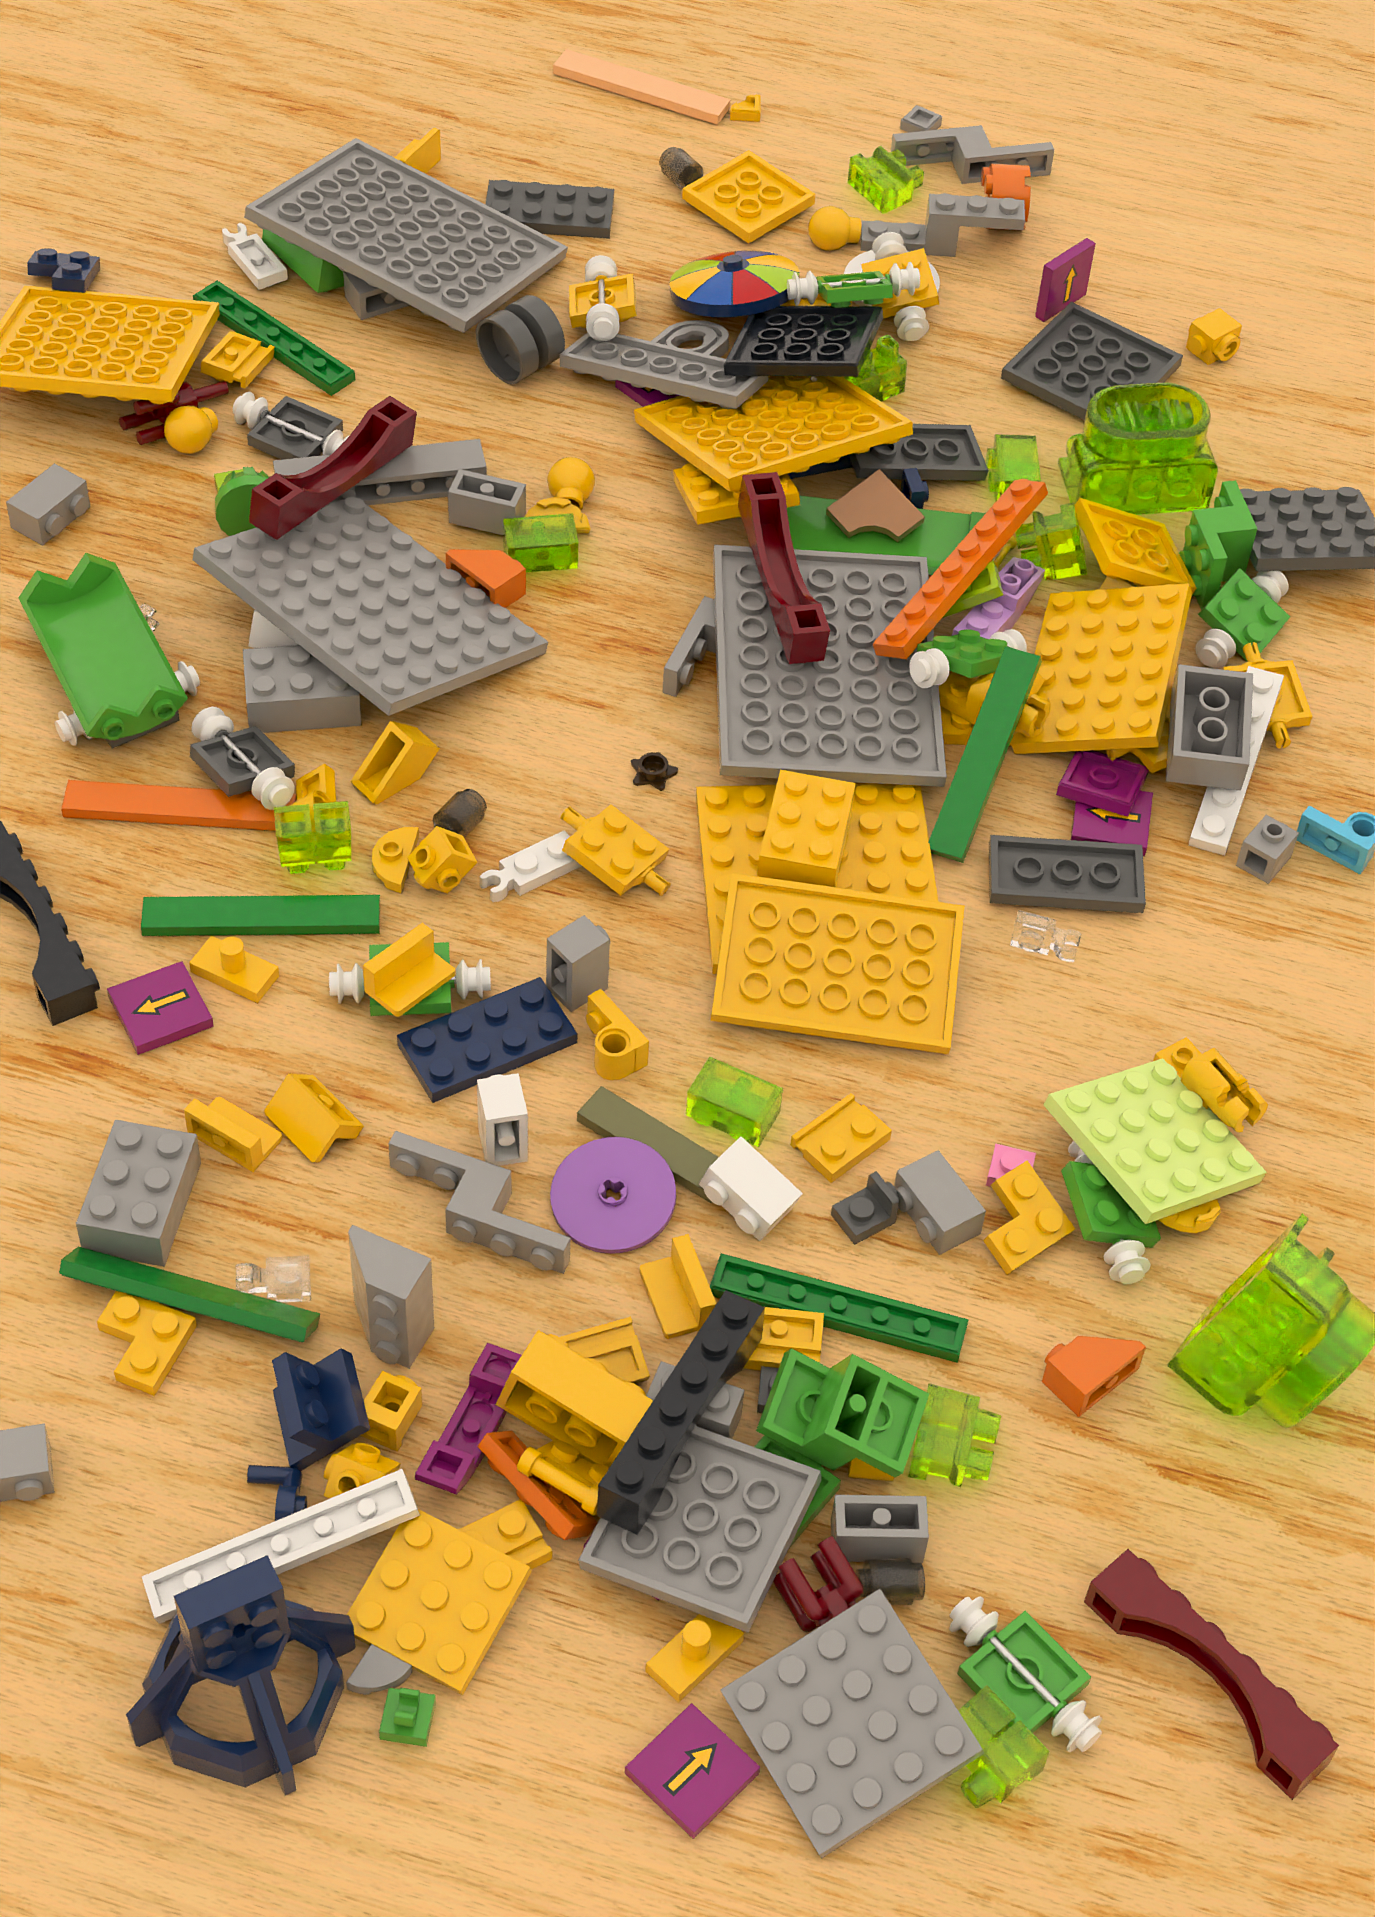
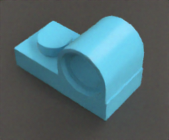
[1297,806,1375,874]

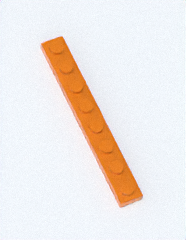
[872,479,1048,659]

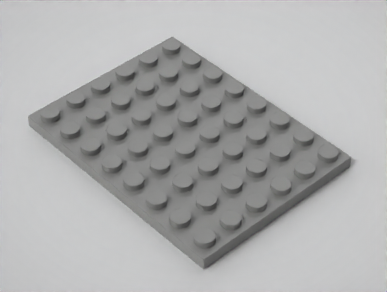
[244,138,568,333]
[192,496,548,716]
[713,545,947,787]

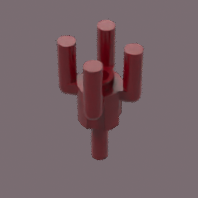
[119,381,229,445]
[773,1536,863,1632]

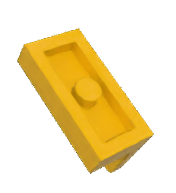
[394,128,441,174]
[363,922,455,1017]
[264,1073,364,1163]
[184,1097,282,1172]
[639,1234,716,1339]

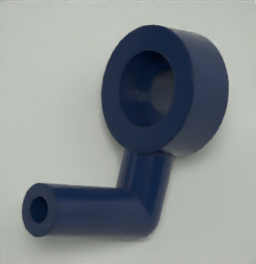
[247,1465,307,1521]

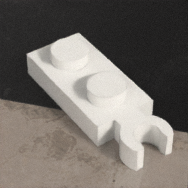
[222,223,288,290]
[480,830,582,902]

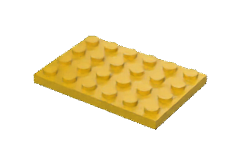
[1011,583,1192,754]
[710,873,965,1054]

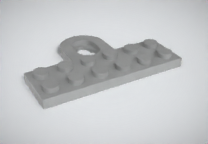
[559,320,768,409]

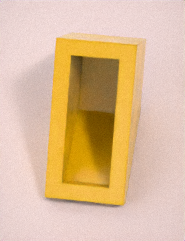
[350,720,440,804]

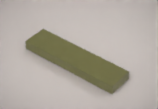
[577,1086,719,1203]

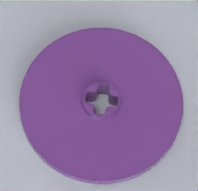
[550,1137,676,1254]

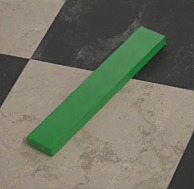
[193,280,356,396]
[928,646,1042,863]
[141,895,380,936]
[59,1246,320,1342]
[710,1253,969,1363]

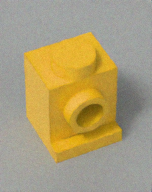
[360,1371,422,1452]

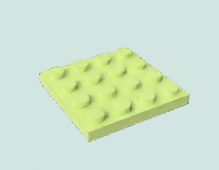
[1044,1058,1267,1224]

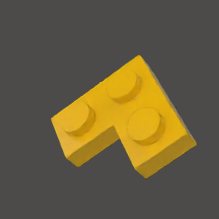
[983,1161,1076,1275]
[97,1291,197,1396]

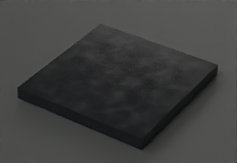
[724,306,883,377]

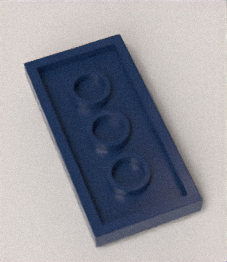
[397,977,578,1103]

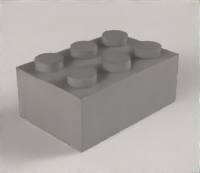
[243,645,361,733]
[1166,664,1253,790]
[76,1120,201,1267]

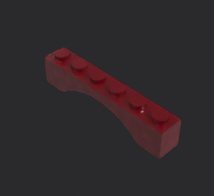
[249,396,417,540]
[738,472,830,664]
[1084,1549,1339,1800]

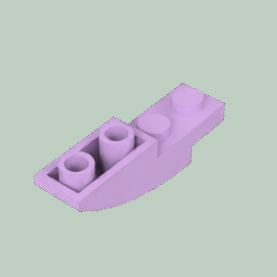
[952,557,1045,639]

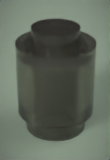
[659,147,703,190]
[433,789,487,839]
[856,1558,925,1606]

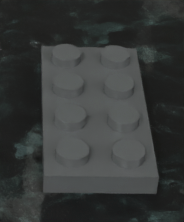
[485,180,614,239]
[849,424,989,481]
[989,835,1146,913]

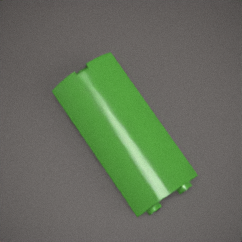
[787,495,986,575]
[18,553,188,740]

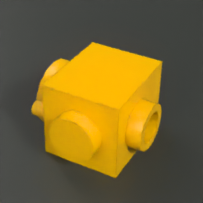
[1186,308,1242,365]

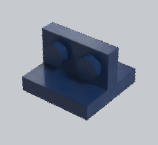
[272,1348,370,1471]

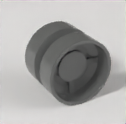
[476,295,565,384]

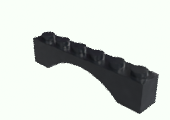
[0,821,100,1026]
[597,1290,765,1535]

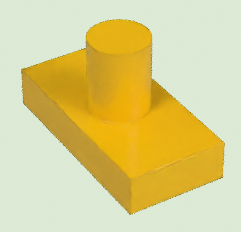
[189,936,279,1004]
[645,1614,744,1703]

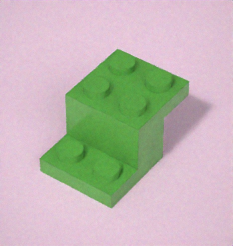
[1179,480,1257,610]
[756,1348,929,1478]

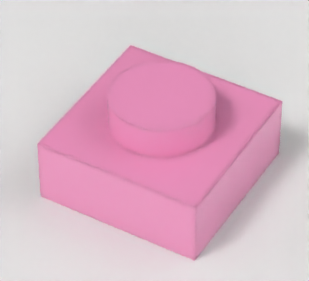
[986,1144,1036,1187]

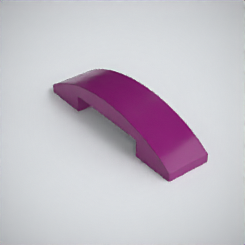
[415,1343,522,1495]

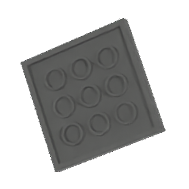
[1001,302,1183,434]
[1240,487,1375,571]

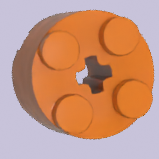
[981,164,1031,230]

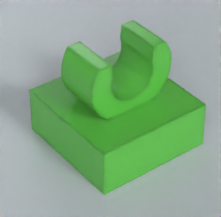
[379,1687,436,1747]

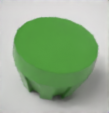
[215,467,269,536]

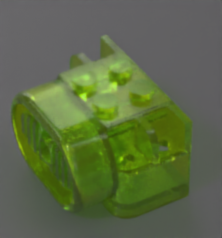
[1058,383,1218,519]
[1167,1213,1375,1428]

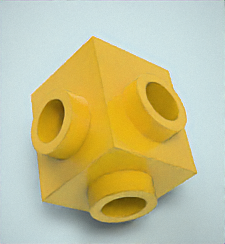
[407,826,478,894]
[323,1443,401,1498]

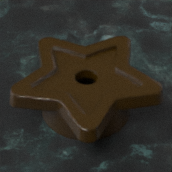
[631,752,678,791]

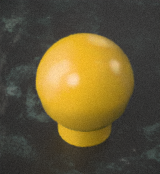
[808,206,861,251]
[164,406,218,454]
[547,457,595,511]

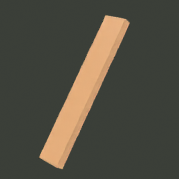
[553,49,731,125]

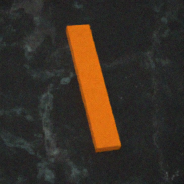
[61,780,296,832]

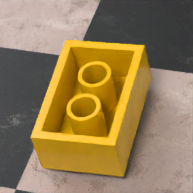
[757,770,856,887]
[495,1330,653,1468]

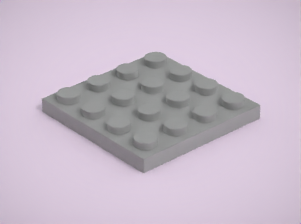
[578,1426,822,1633]
[720,1589,984,1859]

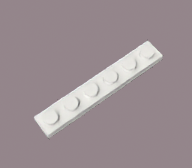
[1188,666,1284,856]
[142,1469,420,1624]

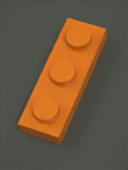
[477,1430,598,1540]

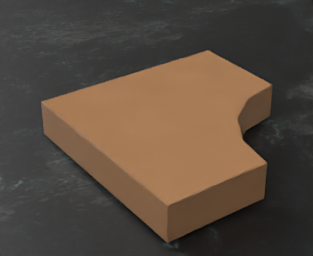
[826,469,925,542]

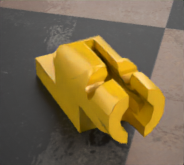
[939,672,1051,737]
[1153,1037,1268,1133]

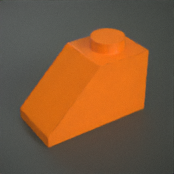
[445,549,526,608]
[1042,1336,1146,1417]

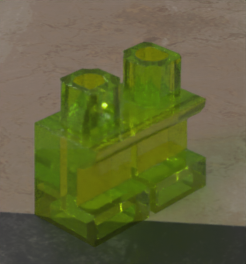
[847,146,924,214]
[844,335,907,402]
[1015,503,1087,581]
[274,801,351,874]
[908,1383,1001,1487]
[958,1685,1050,1808]

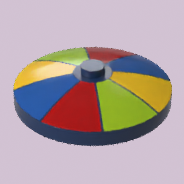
[670,251,800,317]

